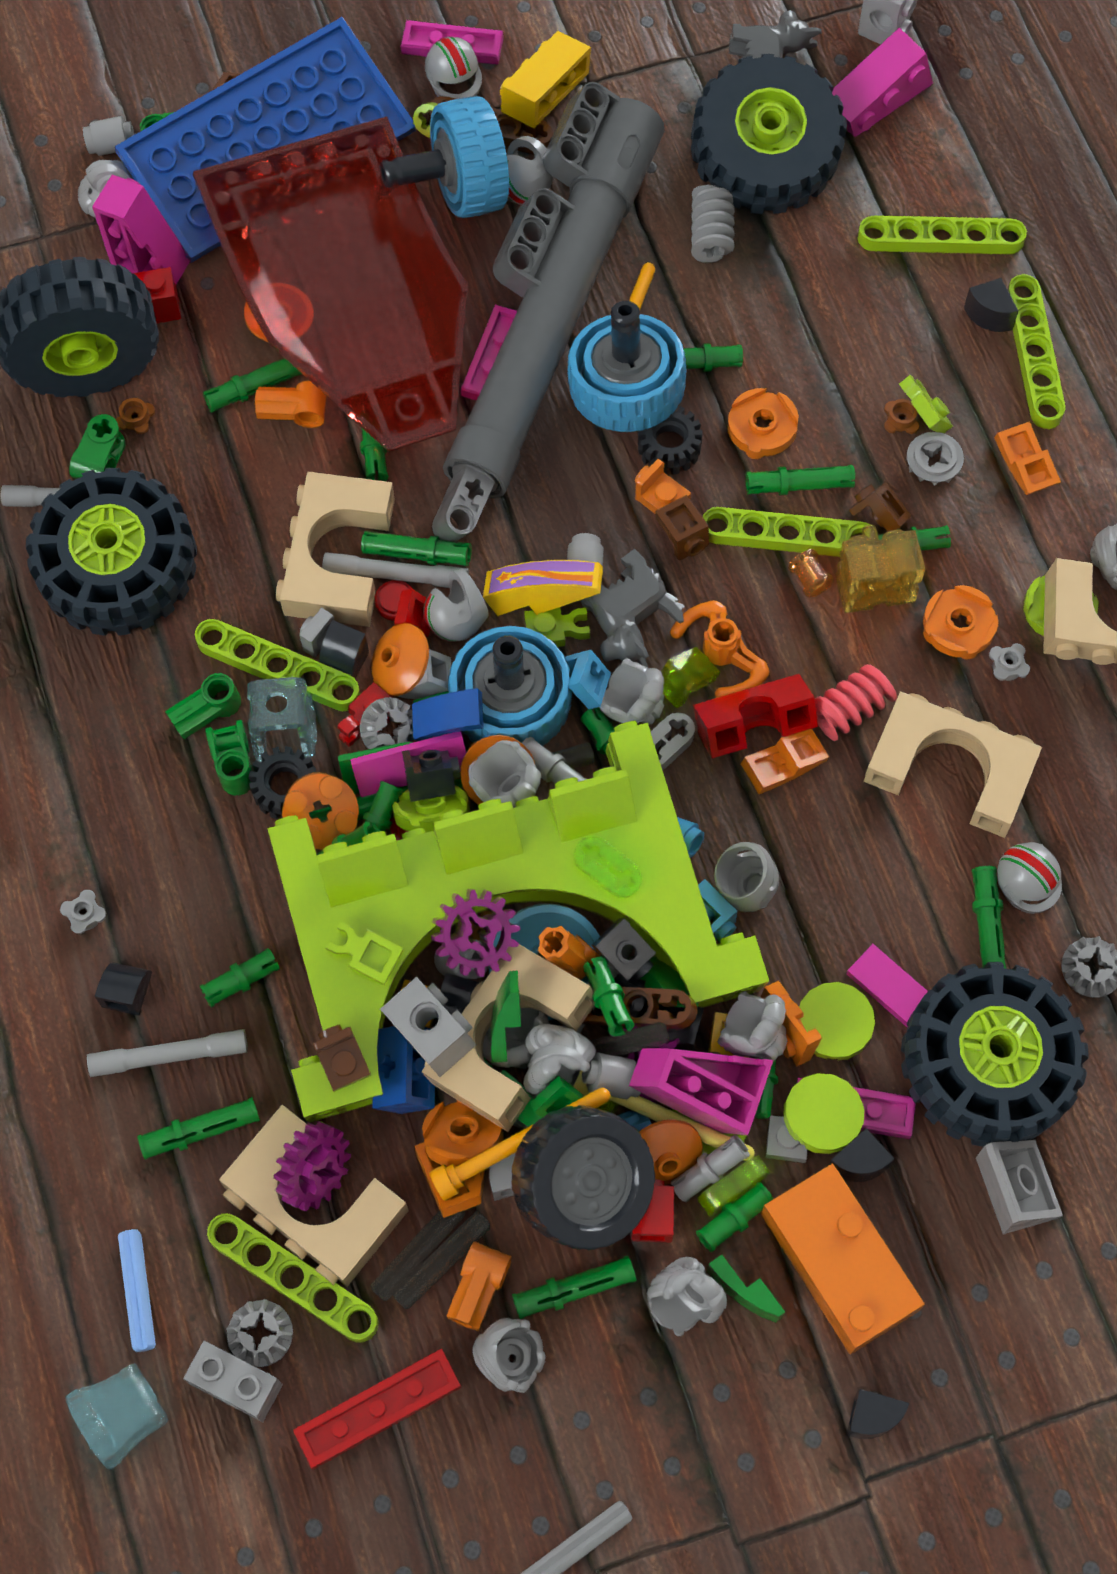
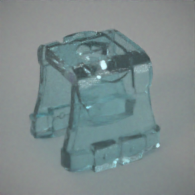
[247,677,317,762]
[65,1364,168,1470]

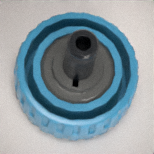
[380,96,509,218]
[568,301,686,432]
[448,626,572,746]

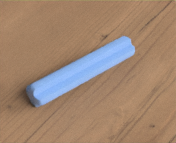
[118,1229,156,1352]

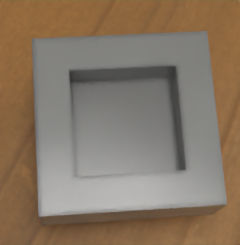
[299,607,335,658]
[765,1115,807,1163]

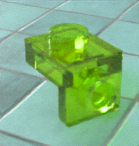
[661,647,720,708]

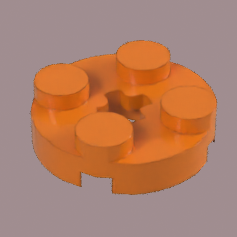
[727,388,799,459]
[923,585,998,660]
[282,772,359,850]
[422,1100,504,1167]

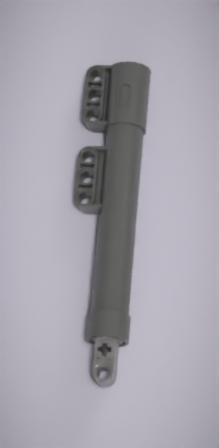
[432,82,665,542]

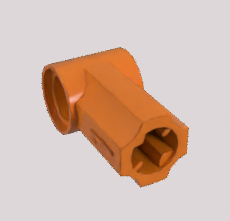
[255,381,327,428]
[538,926,601,980]
[446,1241,512,1331]

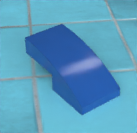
[412,688,484,742]

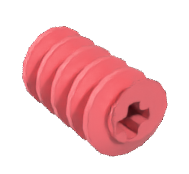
[815,664,897,741]

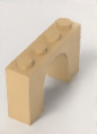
[276,471,395,627]
[1043,558,1117,665]
[864,691,1042,838]
[421,944,594,1132]
[219,1105,409,1287]

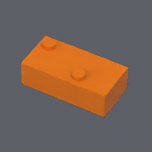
[761,1163,925,1355]

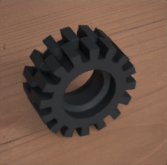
[638,406,702,475]
[249,746,317,819]

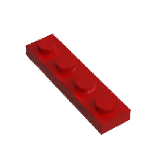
[293,1348,462,1470]

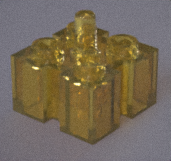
[835,524,925,614]

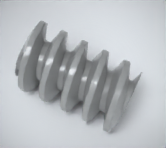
[691,184,735,263]

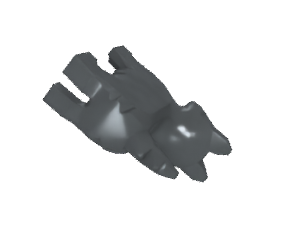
[729,10,822,59]
[581,549,685,668]

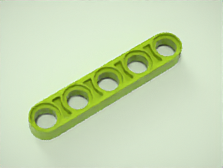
[857,215,1027,254]
[1008,274,1065,429]
[703,507,878,559]
[195,619,360,711]
[207,1214,378,1342]

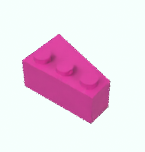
[832,28,933,137]
[92,174,190,284]
[629,1048,773,1135]

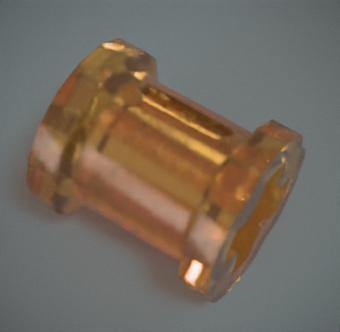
[788,549,834,598]

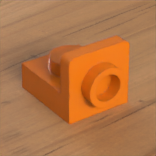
[635,459,691,513]

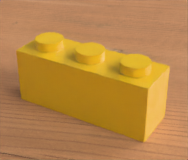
[500,31,591,128]

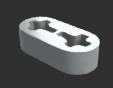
[651,713,695,770]

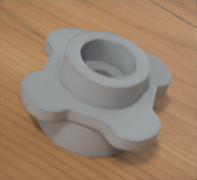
[989,643,1030,681]
[60,890,106,934]

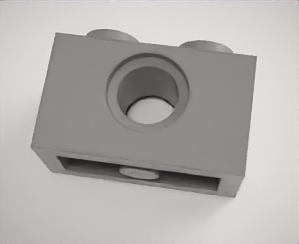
[858,0,917,45]
[380,977,476,1077]
[183,1341,283,1422]

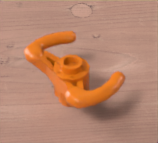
[670,600,769,698]

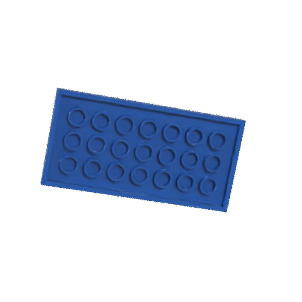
[115,17,416,263]

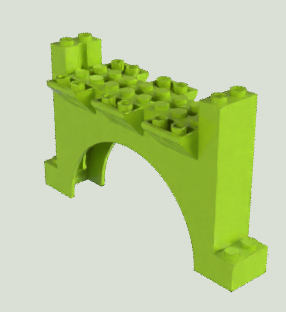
[267,721,769,1123]

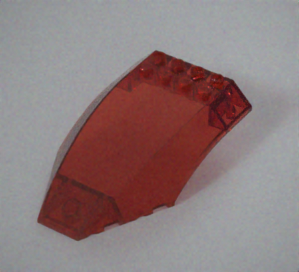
[193,116,469,452]

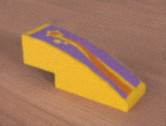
[483,560,603,616]

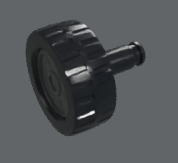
[511,1105,655,1250]

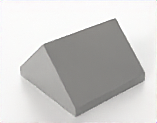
[976,1140,1063,1234]

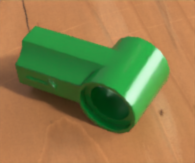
[165,673,241,740]

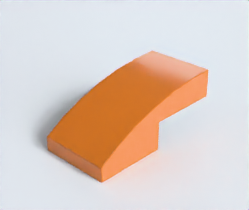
[994,421,1061,495]
[741,729,829,794]

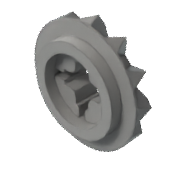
[906,432,964,486]
[360,697,413,749]
[1061,936,1117,997]
[226,1299,293,1367]

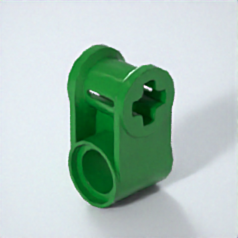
[69,414,126,479]
[205,719,252,796]

